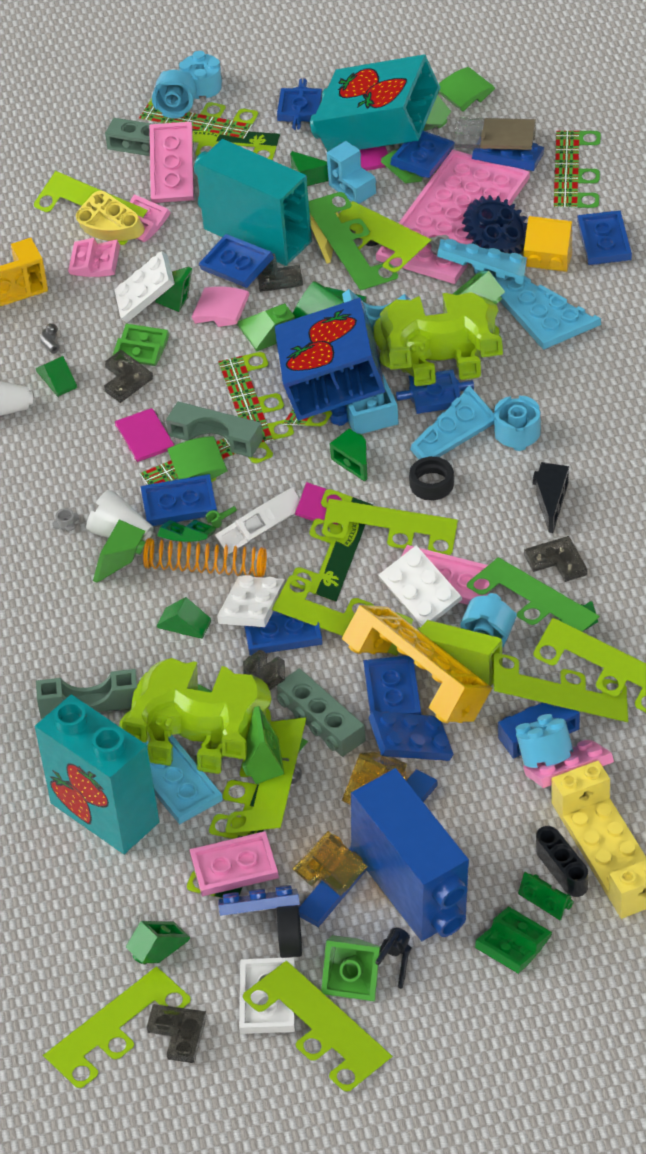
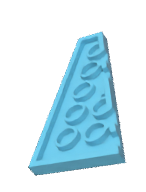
[474,268,601,350]

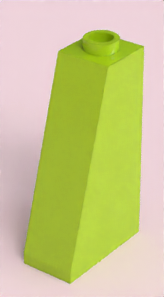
[417,620,503,686]

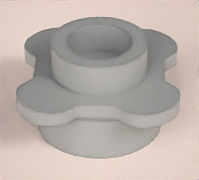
[429,235,449,255]
[52,508,79,531]

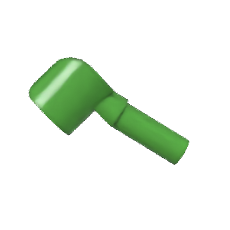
[206,506,237,528]

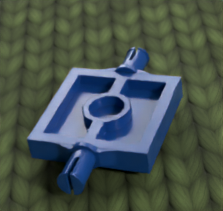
[277,78,322,130]
[396,369,474,414]

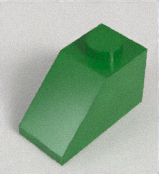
[155,266,192,312]
[330,428,368,482]
[126,921,190,964]

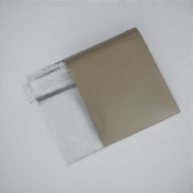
[455,117,536,150]

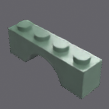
[166,401,263,458]
[36,669,138,719]

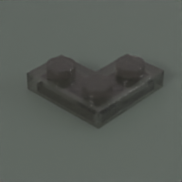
[257,253,303,292]
[104,350,153,403]
[524,536,587,582]
[243,650,285,690]
[146,1004,207,1063]

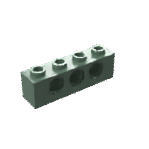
[105,118,194,156]
[276,668,366,757]

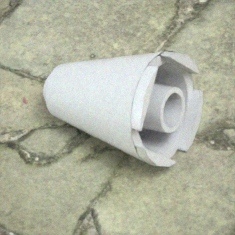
[0,381,33,416]
[86,490,155,541]

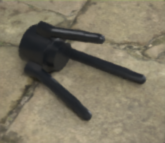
[375,928,412,989]

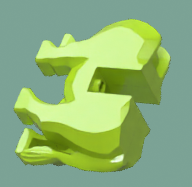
[373,292,503,386]
[119,658,271,774]

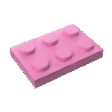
[523,740,614,788]
[189,831,279,897]

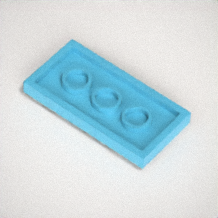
[145,735,223,825]

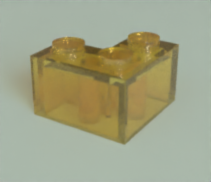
[342,752,407,805]
[292,831,367,896]

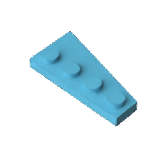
[437,239,527,285]
[410,385,494,459]

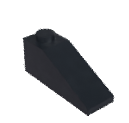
[533,462,569,533]

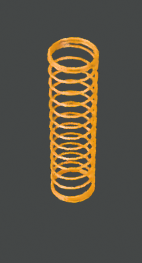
[143,538,267,578]

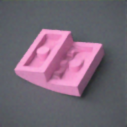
[130,194,171,242]
[68,238,120,277]
[192,287,250,327]

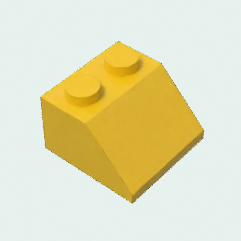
[524,216,572,272]

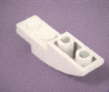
[214,487,300,555]

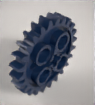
[462,195,527,254]

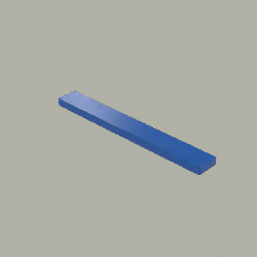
[299,769,438,928]

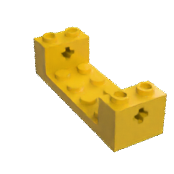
[0,238,48,306]
[342,605,492,723]

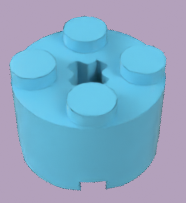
[179,51,222,99]
[152,70,196,118]
[494,396,541,451]
[460,593,517,648]
[515,714,573,768]

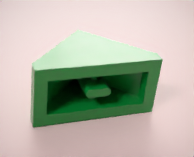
[290,151,329,186]
[36,356,77,397]
[157,597,211,639]

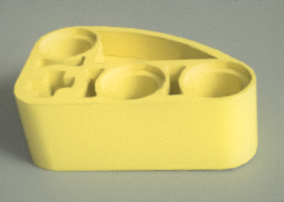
[76,191,145,241]

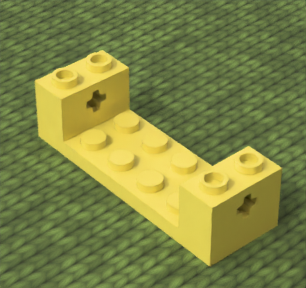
[551,760,646,919]

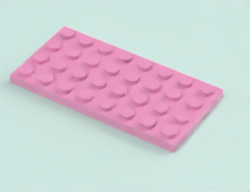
[376,150,530,284]

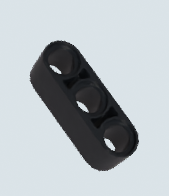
[536,826,588,897]

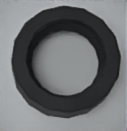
[409,456,454,501]
[277,905,302,958]

